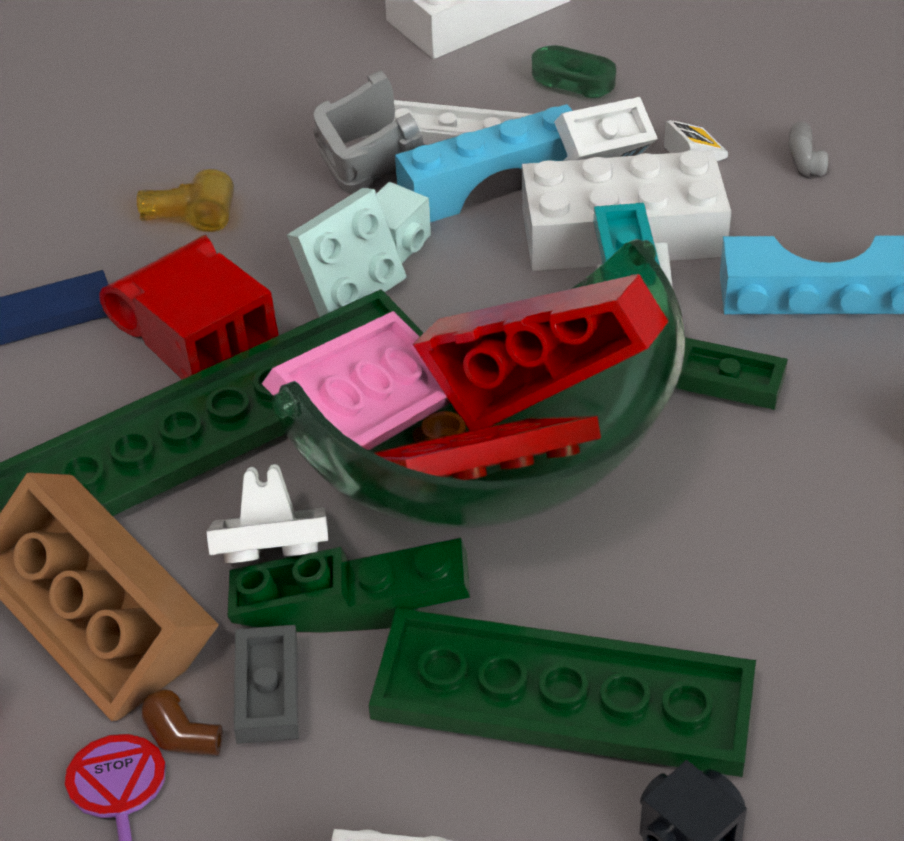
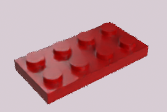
[346,416,601,493]

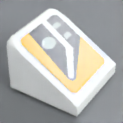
[664,120,728,161]

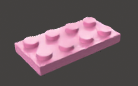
[262,311,451,465]

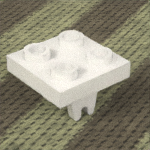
[206,464,328,563]

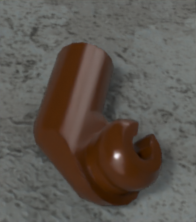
[142,689,223,756]

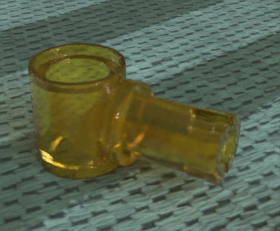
[137,169,234,232]

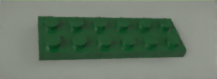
[368,608,756,777]

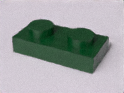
[670,337,788,410]

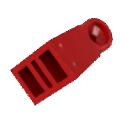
[99,235,279,379]

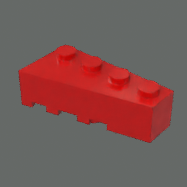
[412,274,669,431]

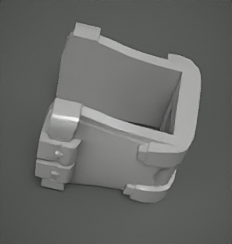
[313,70,424,194]

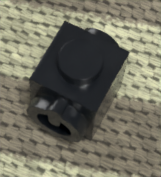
[639,759,747,841]

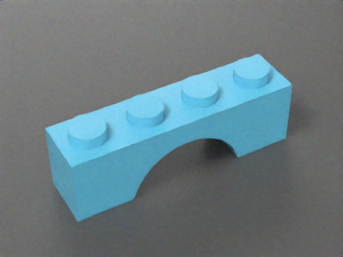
[395,104,573,222]
[719,235,904,314]

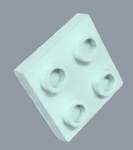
[287,188,407,317]

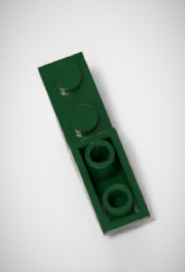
[227,537,470,633]

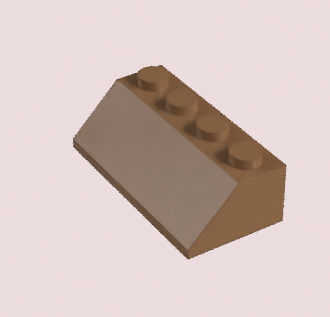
[0,473,219,721]

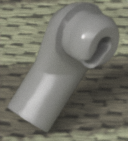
[789,122,829,178]

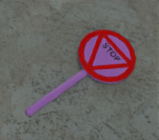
[65,734,166,841]

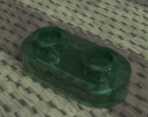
[531,45,616,98]

